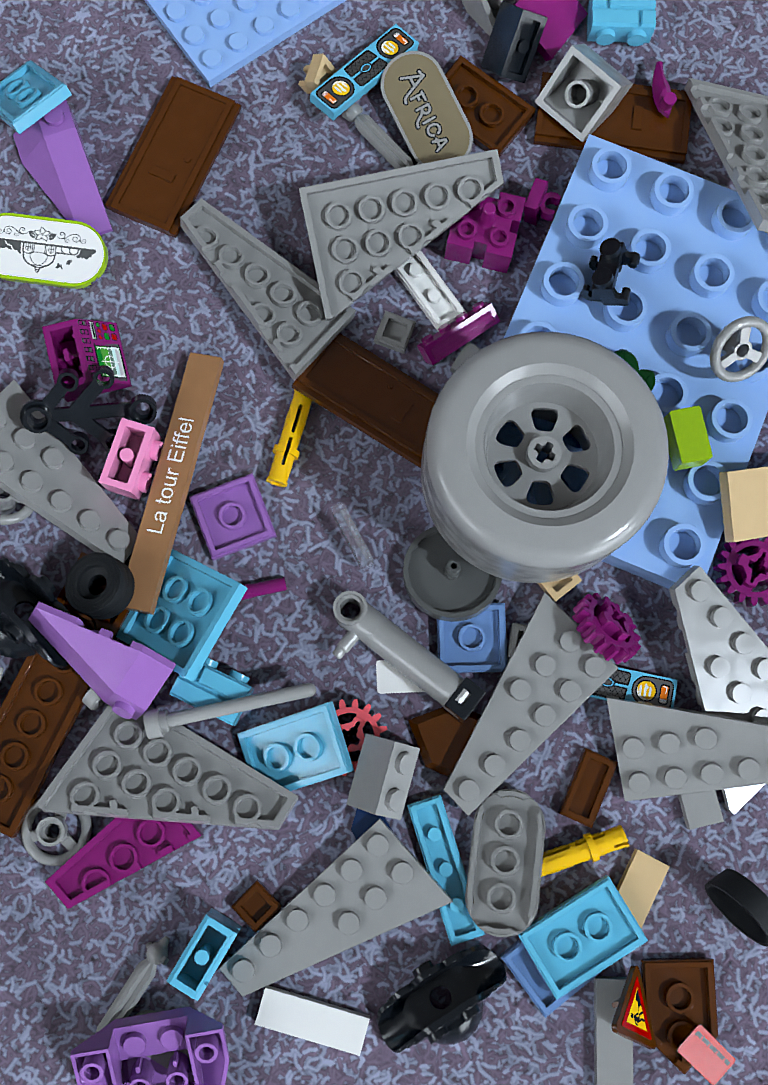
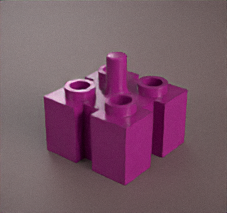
[444,192,526,273]

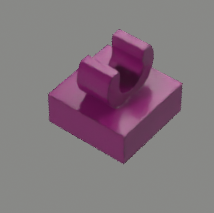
[524,178,561,226]

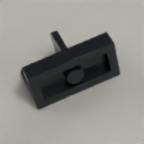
[481,1,548,83]

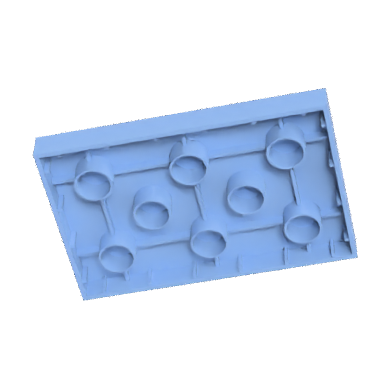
[494,134,768,589]

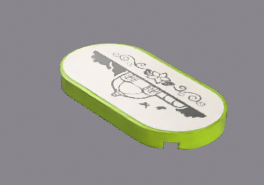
[0,213,108,289]

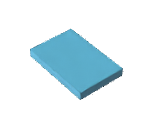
[0,60,72,134]
[237,701,354,791]
[518,875,648,1000]

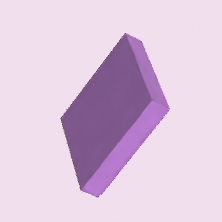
[189,473,277,561]

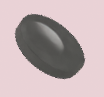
[403,526,502,622]

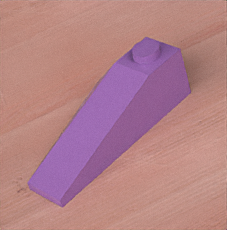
[13,100,113,235]
[28,602,176,720]

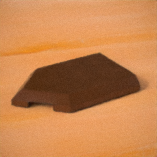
[408,707,491,796]
[641,957,718,1075]

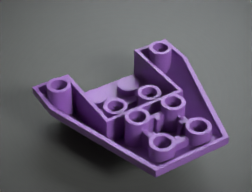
[70,1007,230,1085]

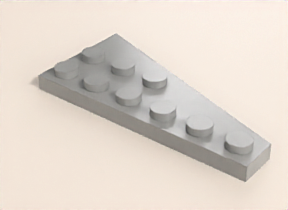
[684,78,768,233]
[0,380,138,564]
[606,695,768,801]
[219,818,453,997]

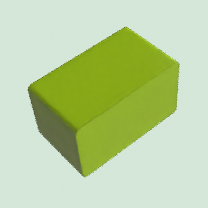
[664,406,713,471]

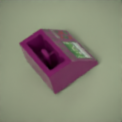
[42,319,132,402]

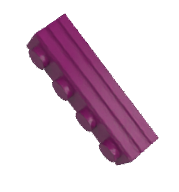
[417,301,500,365]

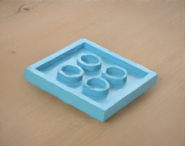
[116,549,248,682]

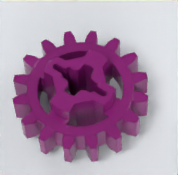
[713,537,768,608]
[572,593,641,664]

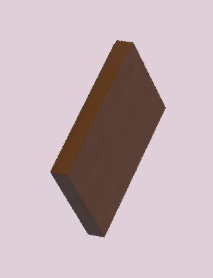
[445,55,536,158]

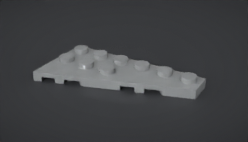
[180,198,356,381]
[443,593,618,816]

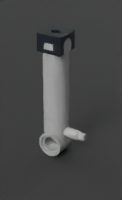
[333,591,486,724]

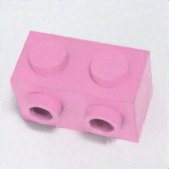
[98,418,163,501]

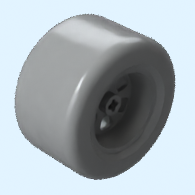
[421,331,669,583]

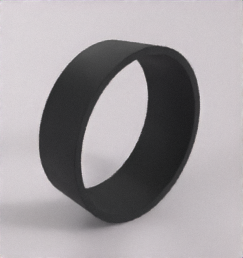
[705,868,768,946]

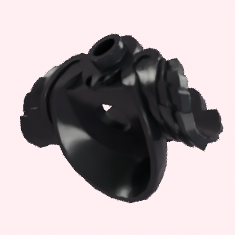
[0,557,70,669]
[377,945,507,1053]

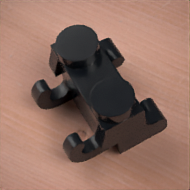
[581,238,640,306]

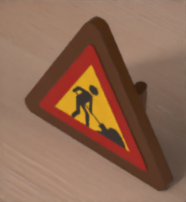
[611,966,656,1049]

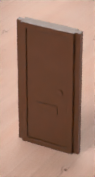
[533,72,692,164]
[105,76,241,238]
[292,333,439,468]

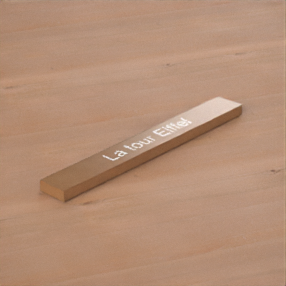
[125,352,224,615]

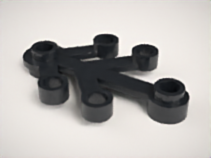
[20,365,157,455]

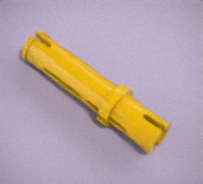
[266,389,312,487]
[541,824,629,877]

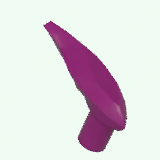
[652,61,677,118]

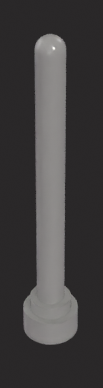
[143,683,316,739]

